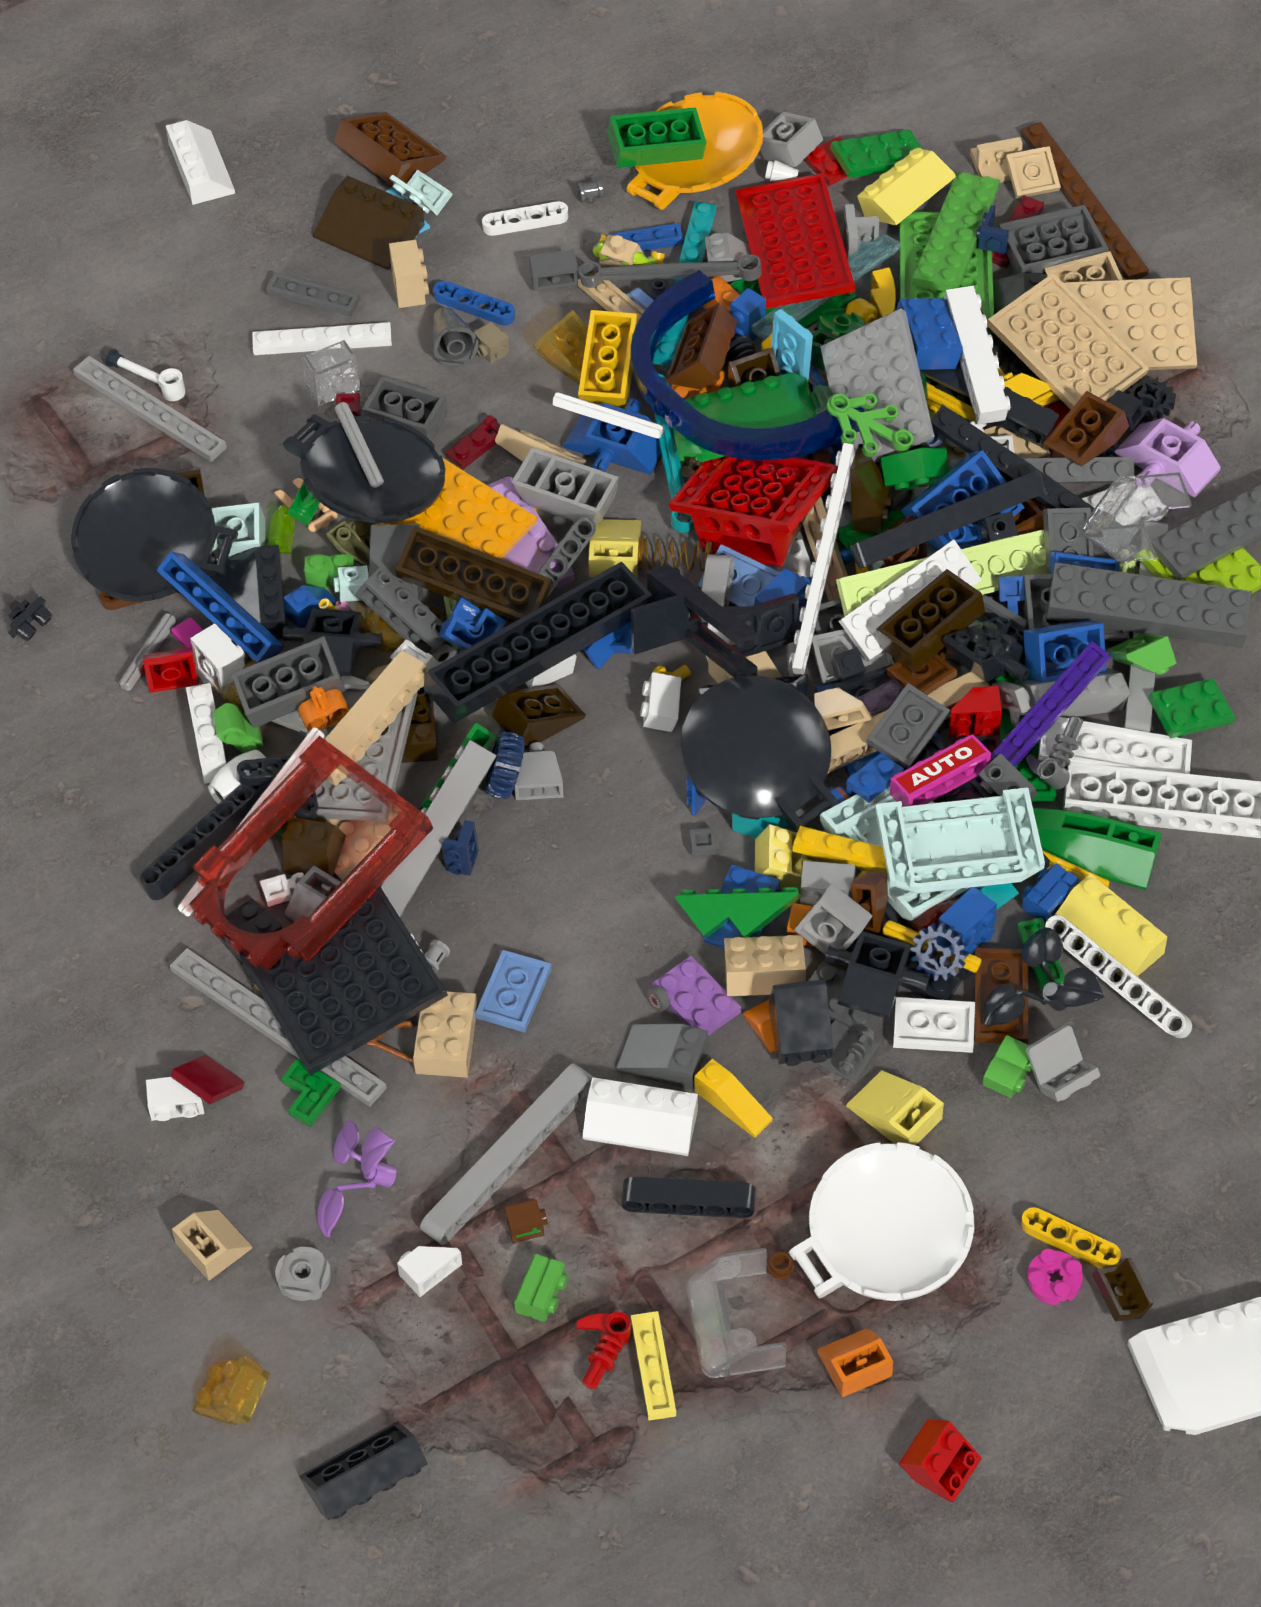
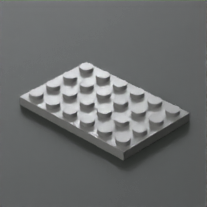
[820,309,934,464]
[288,684,417,822]

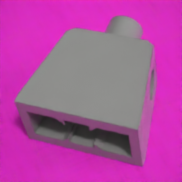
[515,742,564,800]

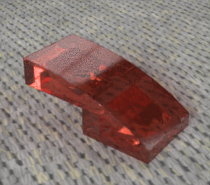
[913,897,961,932]

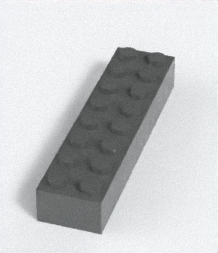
[1046,563,1252,648]

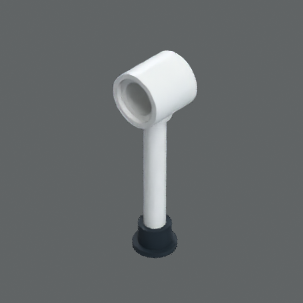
[105,349,185,401]

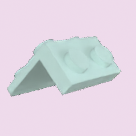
[389,170,453,216]

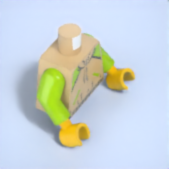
[593,234,665,282]

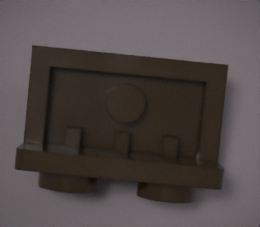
[1092,1258,1154,1322]

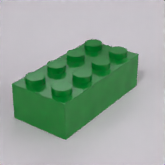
[607,107,707,168]

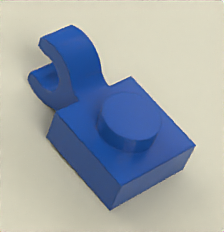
[998,576,1025,615]

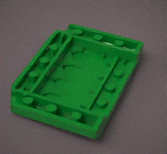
[669,372,819,461]

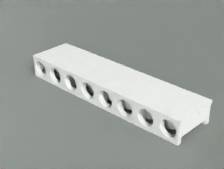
[1063,762,1261,838]

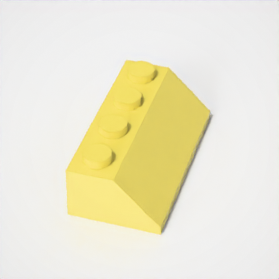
[857,148,956,225]
[1054,874,1167,978]

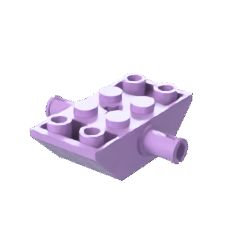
[1115,418,1221,497]

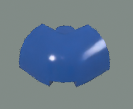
[439,597,506,651]

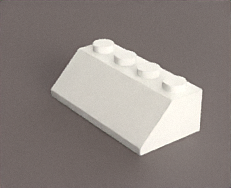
[166,120,235,205]
[583,1077,698,1156]

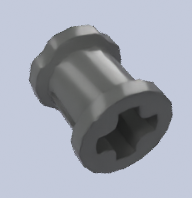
[576,178,603,202]

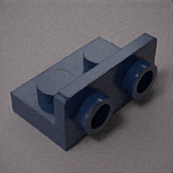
[442,820,479,876]

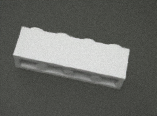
[186,683,226,784]

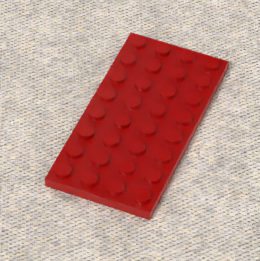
[735,173,856,309]

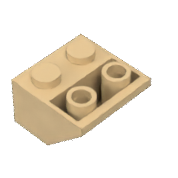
[172,1210,252,1281]

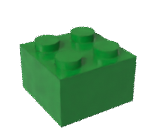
[881,448,950,490]

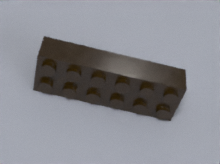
[395,526,551,623]

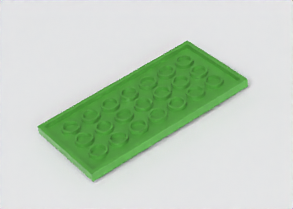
[900,212,994,334]

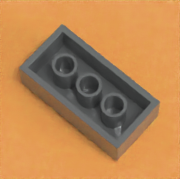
[231,637,346,728]

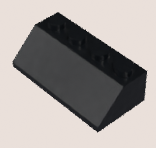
[299,1421,428,1520]

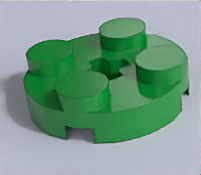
[817,308,865,337]

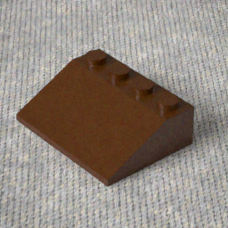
[334,112,446,187]

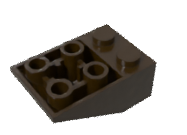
[401,686,438,763]

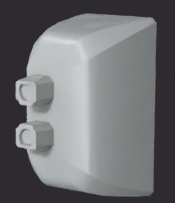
[512,447,619,525]

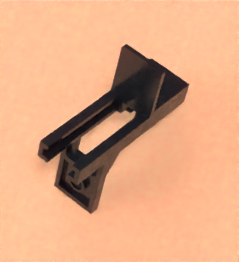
[631,565,799,677]

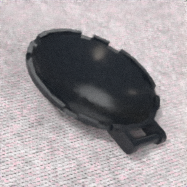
[283,414,446,523]
[71,468,238,602]
[680,676,838,833]

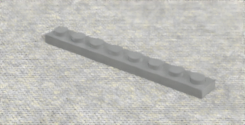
[73,356,227,462]

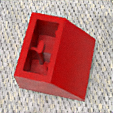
[948,686,1002,740]
[899,1419,982,1502]

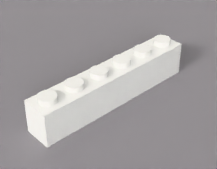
[944,286,1010,425]

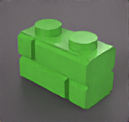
[514,1254,569,1322]

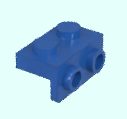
[846,753,904,803]

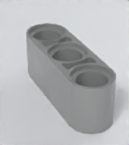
[699,554,734,623]

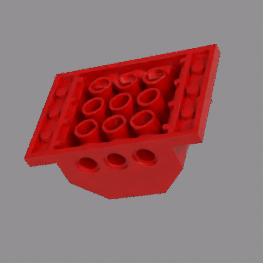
[668,450,838,567]

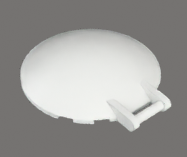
[789,1142,974,1301]

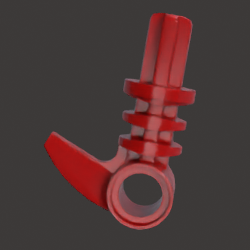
[577,1312,631,1389]

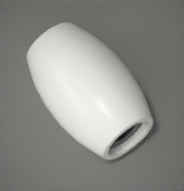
[208,750,272,804]

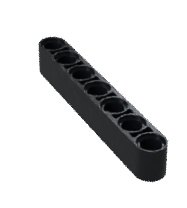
[140,768,273,900]

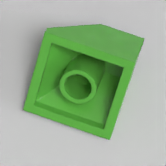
[1105,633,1177,675]

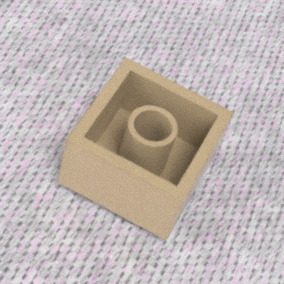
[389,240,429,308]

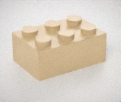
[724,935,806,996]
[413,991,477,1078]

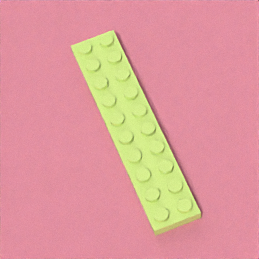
[836,530,1047,616]

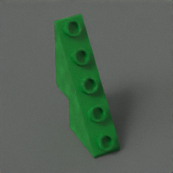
[675,887,802,938]

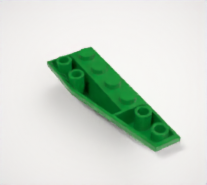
[1033,808,1162,891]

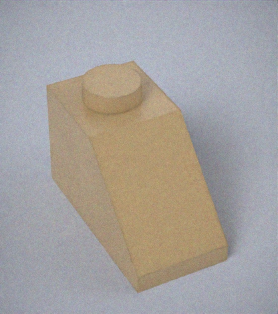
[814,688,871,730]

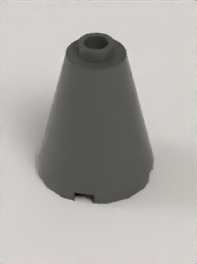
[432,307,479,367]

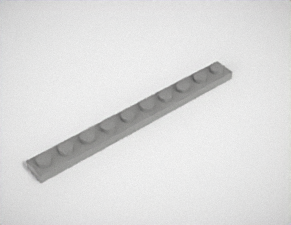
[170,948,387,1107]

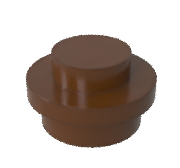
[767,1252,795,1279]

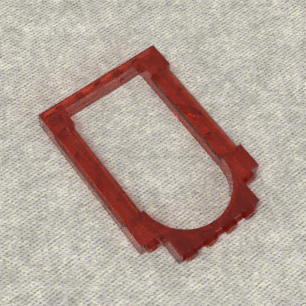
[189,736,434,971]

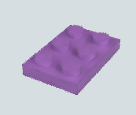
[651,956,741,1036]

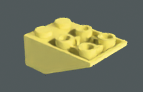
[589,519,641,579]
[755,824,835,889]
[846,1070,944,1146]

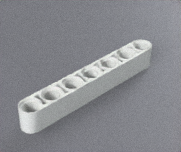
[1045,915,1192,1038]

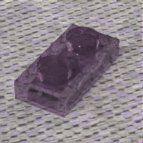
[857,678,904,717]

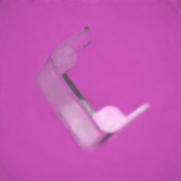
[1082,472,1192,563]
[686,1248,786,1378]

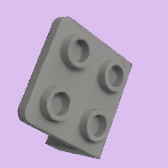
[1026,1025,1100,1102]

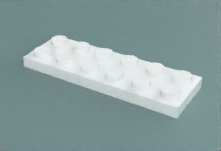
[839,540,982,661]
[1038,717,1192,774]

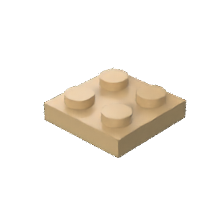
[1005,146,1061,199]

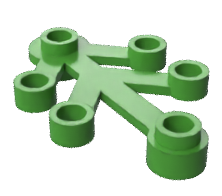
[826,393,914,457]

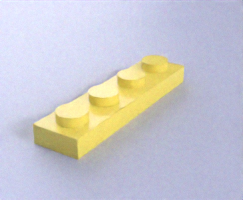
[631,1311,676,1421]

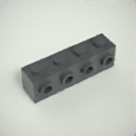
[356,566,447,656]

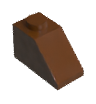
[851,871,888,933]

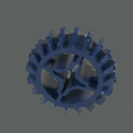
[484,731,525,799]

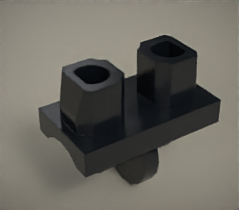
[8,596,52,642]

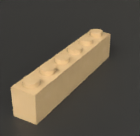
[307,650,427,786]

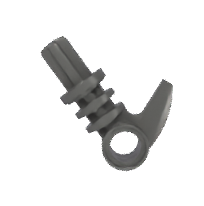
[1026,716,1083,790]

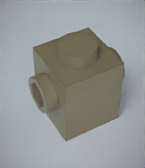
[474,322,509,364]

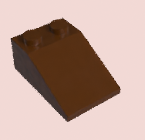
[1043,391,1129,467]

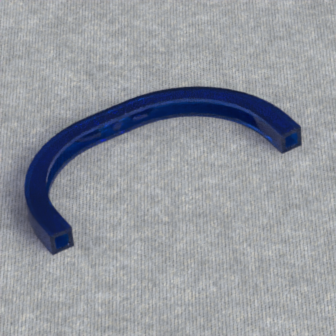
[631,270,864,460]

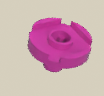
[1027,1249,1083,1305]

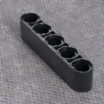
[621,1177,756,1218]

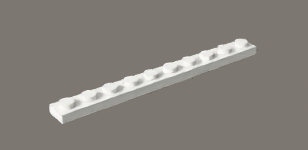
[789,443,855,676]

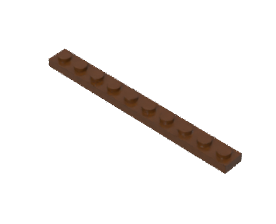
[1021,122,1149,280]

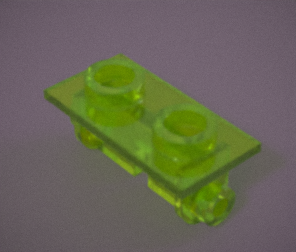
[268,506,296,554]

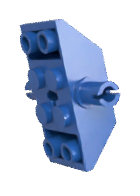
[564,398,662,475]

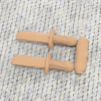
[274,478,338,532]

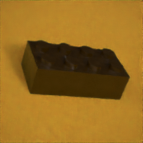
[876,569,985,672]

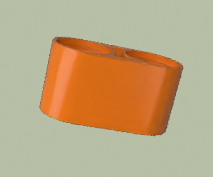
[298,686,350,732]

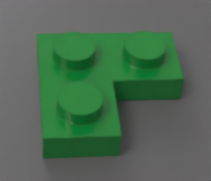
[281,1059,341,1127]

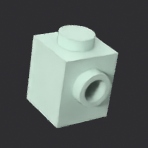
[333,566,369,602]

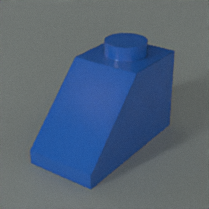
[283,585,337,628]

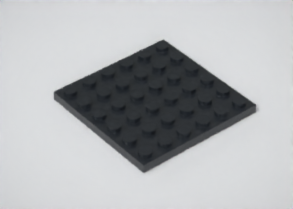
[239,878,448,1076]

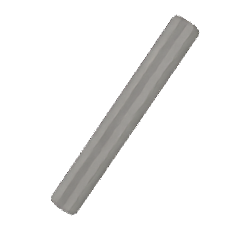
[335,402,384,488]
[119,613,176,691]

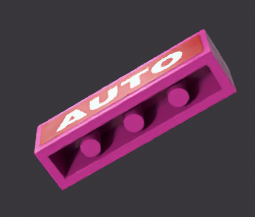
[890,734,991,807]

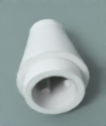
[765,160,799,182]

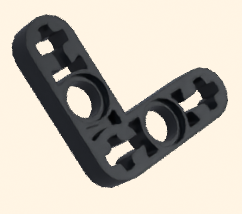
[236,756,318,821]

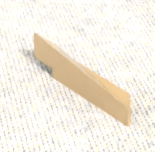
[495,424,586,465]

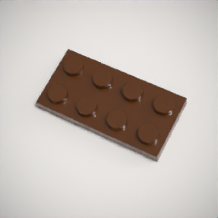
[975,948,1028,1045]

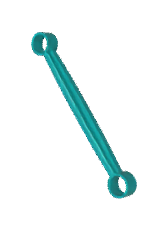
[644,374,694,533]

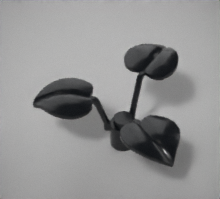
[983,927,1105,1027]

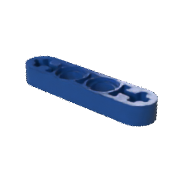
[433,281,515,325]

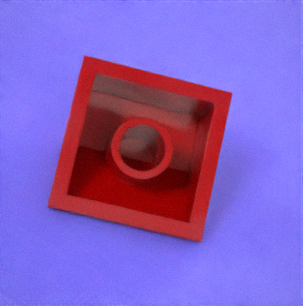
[143,647,199,693]

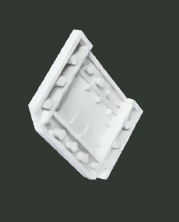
[1128,1297,1261,1435]

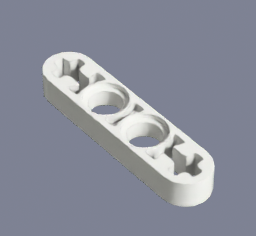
[482,202,568,236]

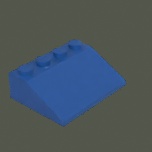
[901,450,1024,551]

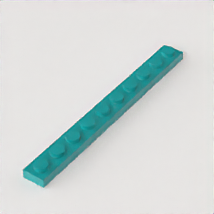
[653,202,717,366]

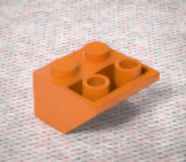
[817,1328,893,1398]

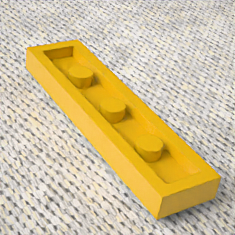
[793,826,888,876]

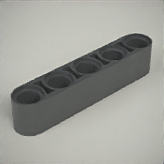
[537,517,596,599]

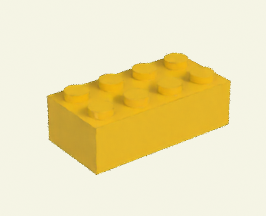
[578,310,639,409]

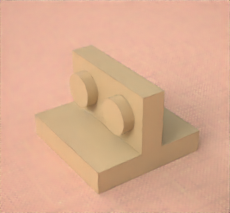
[970,137,1023,183]

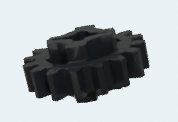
[1125,376,1176,422]

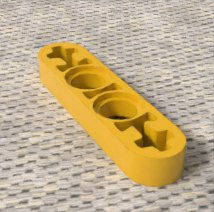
[1021,1207,1121,1268]

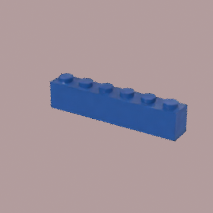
[157,551,284,663]

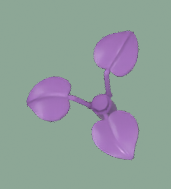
[317,1120,396,1238]

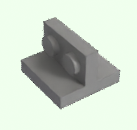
[844,204,879,269]

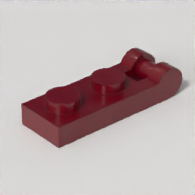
[445,415,501,470]

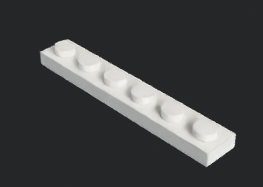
[253,322,392,355]

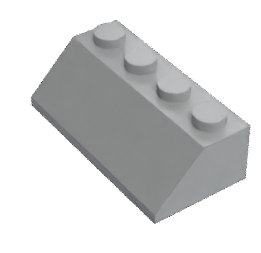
[1015,668,1130,718]

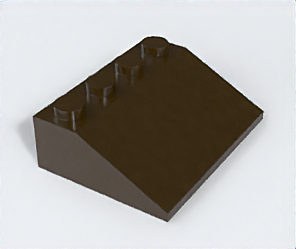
[313,175,425,270]

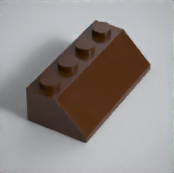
[665,303,737,390]

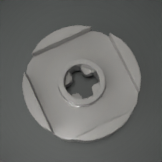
[275,1247,331,1301]

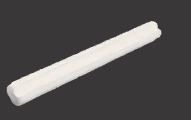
[553,392,663,439]

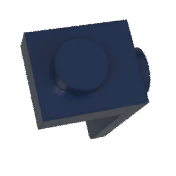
[976,205,1009,254]

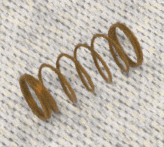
[638,537,712,572]

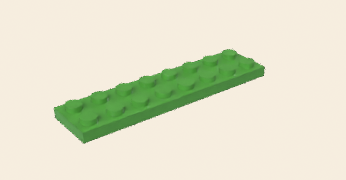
[912,172,1001,291]

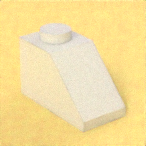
[397,1246,462,1297]

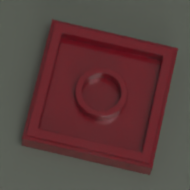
[170,1055,245,1104]

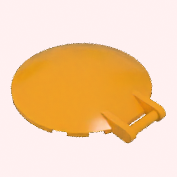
[627,92,763,210]

